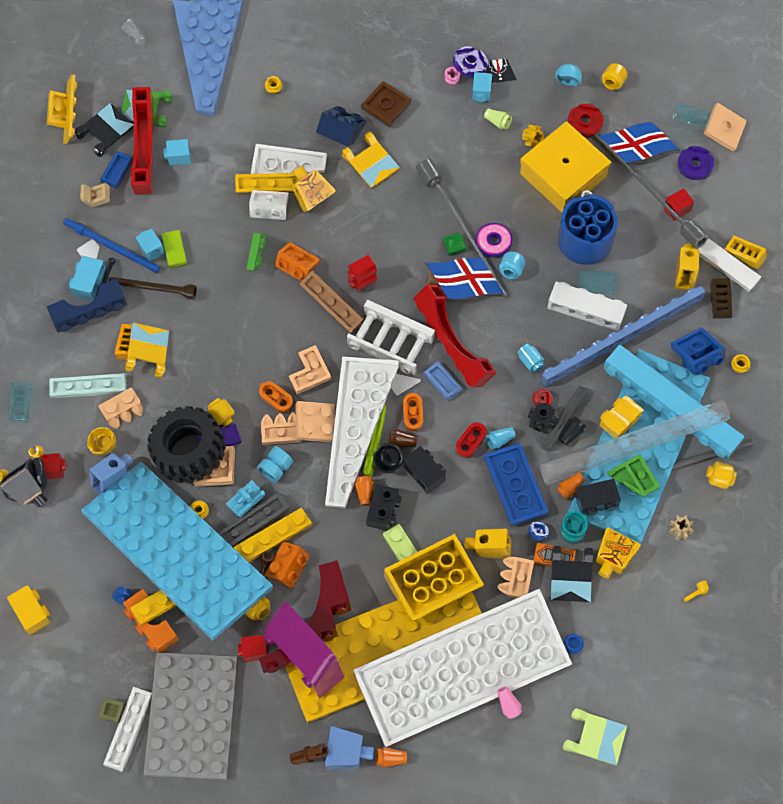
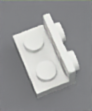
[249,190,289,220]

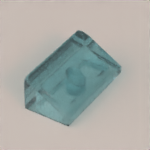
[673,103,711,128]
[578,270,616,294]

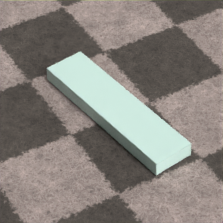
[49,373,127,399]

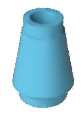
[485,427,516,450]

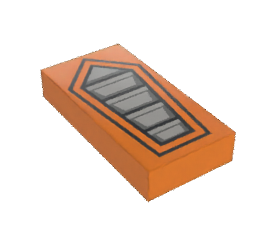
[534,543,576,567]

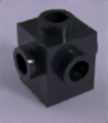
[528,402,557,434]

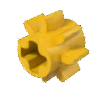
[522,125,544,147]

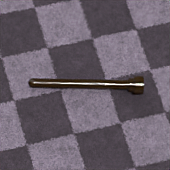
[108,277,197,300]

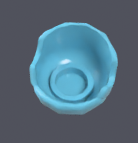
[555,64,582,87]

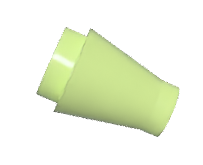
[484,108,512,129]

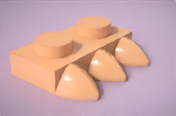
[98,387,143,429]
[261,412,301,445]
[497,557,534,598]

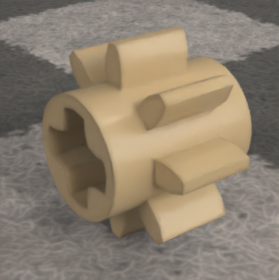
[669,515,694,540]

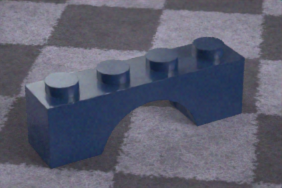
[46,278,127,333]

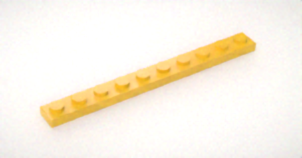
[130,507,312,626]

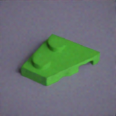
[247,232,267,271]
[607,454,660,498]

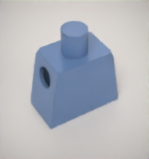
[89,454,133,495]
[325,726,374,770]

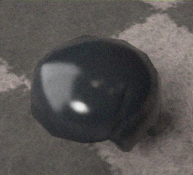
[373,443,404,473]

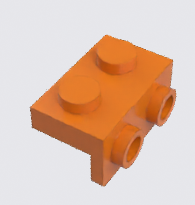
[265,541,310,589]

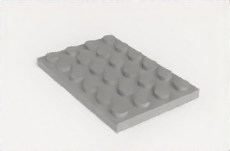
[143,653,238,781]

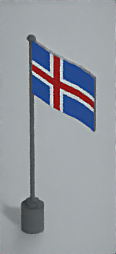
[594,122,709,249]
[416,158,509,300]

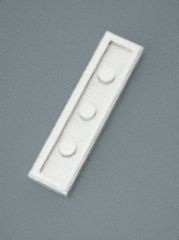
[698,238,761,292]
[103,687,152,772]

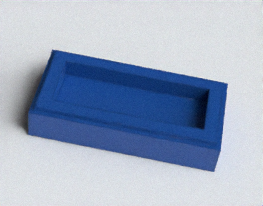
[100,151,133,189]

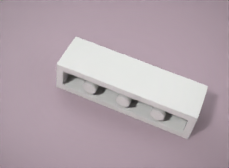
[547,282,627,332]

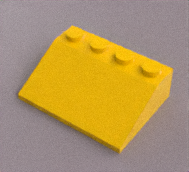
[384,534,484,622]

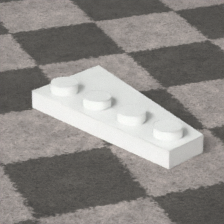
[251,144,327,174]

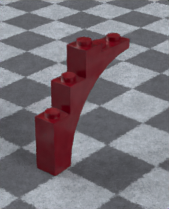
[259,560,352,673]

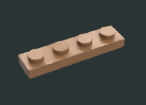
[300,271,364,334]

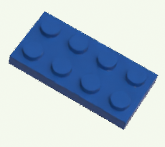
[484,443,548,527]

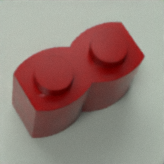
[347,254,377,292]

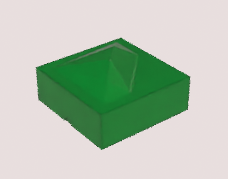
[443,232,466,256]

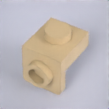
[80,183,110,208]

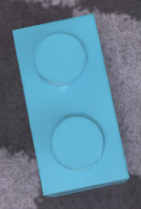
[69,255,106,301]

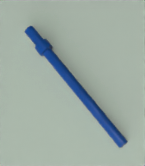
[63,218,160,273]

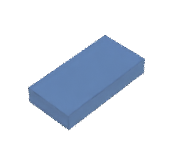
[423,361,462,402]

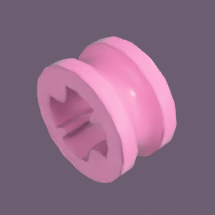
[444,66,461,85]

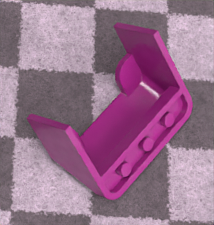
[263,601,345,699]

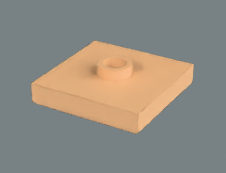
[704,103,747,152]

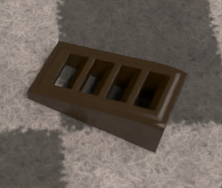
[710,278,732,319]

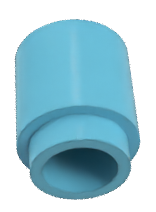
[518,343,545,372]

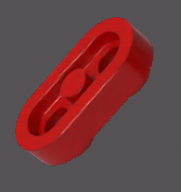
[456,422,486,458]

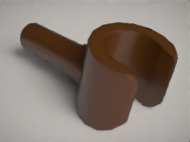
[260,551,274,576]

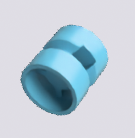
[257,446,294,483]

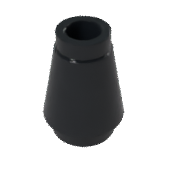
[558,417,586,446]

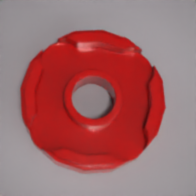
[568,104,603,138]

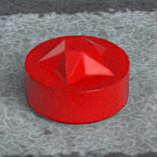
[532,389,552,406]

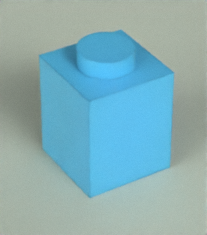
[472,72,492,102]
[163,139,191,166]
[136,228,165,261]

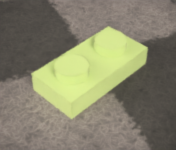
[383,524,417,561]

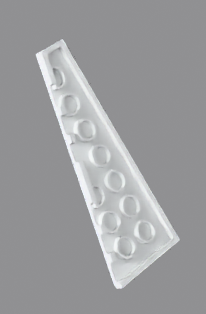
[325,357,399,508]

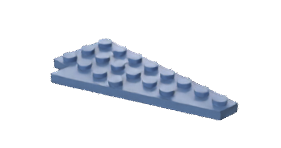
[173,0,244,116]

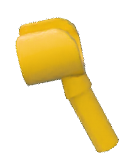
[683,581,709,602]

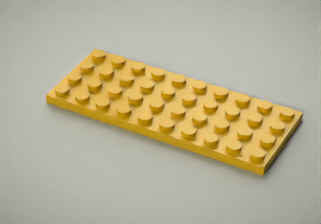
[278,592,482,723]

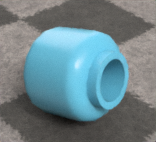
[499,251,526,279]

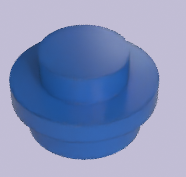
[112,587,132,604]
[563,634,584,654]

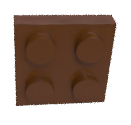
[361,81,411,127]

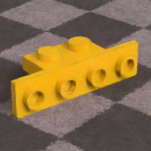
[47,74,77,145]

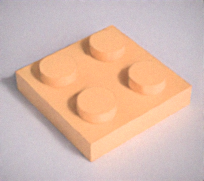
[296,401,335,442]

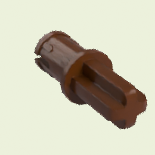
[290,743,329,765]

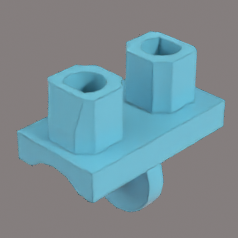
[226,480,266,518]

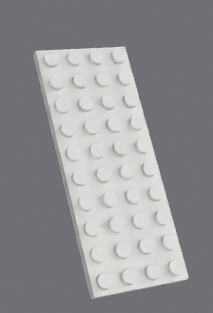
[353,589,572,747]

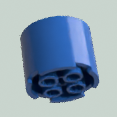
[558,194,618,265]

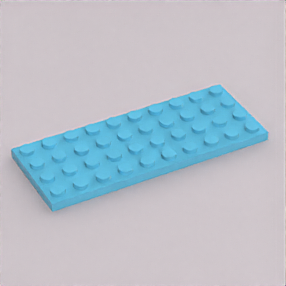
[567,349,710,544]
[81,462,273,641]

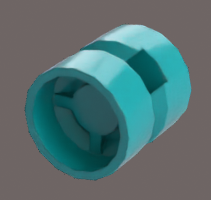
[560,511,588,544]

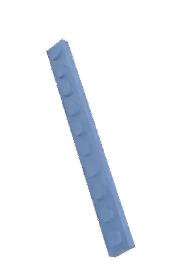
[541,286,705,387]

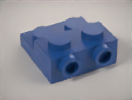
[671,327,725,375]

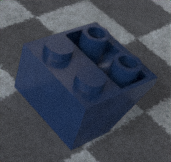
[316,106,366,147]

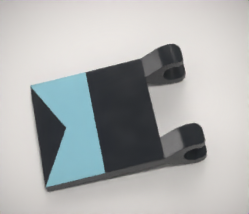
[75,103,134,157]
[550,546,593,602]

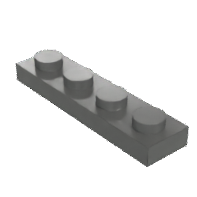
[218,493,290,547]

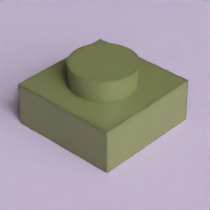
[98,697,125,724]

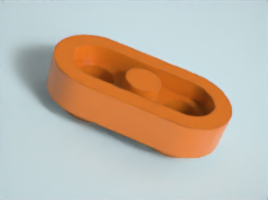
[259,381,293,413]
[403,393,423,431]

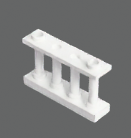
[347,300,435,375]

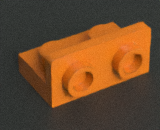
[275,242,320,282]

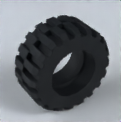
[147,406,226,483]

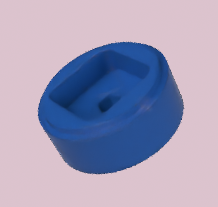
[528,522,549,542]

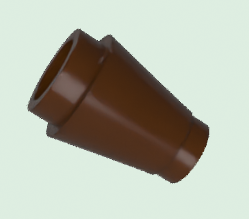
[388,429,418,447]

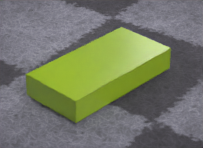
[161,230,187,268]

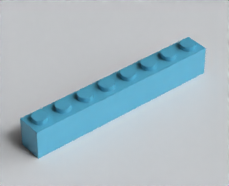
[604,345,745,460]

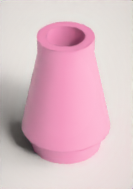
[497,686,522,719]

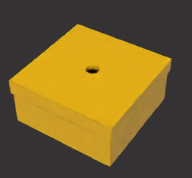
[520,121,611,212]

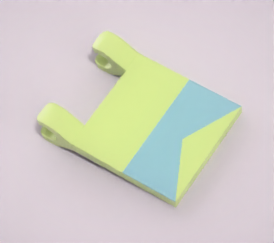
[563,708,627,766]

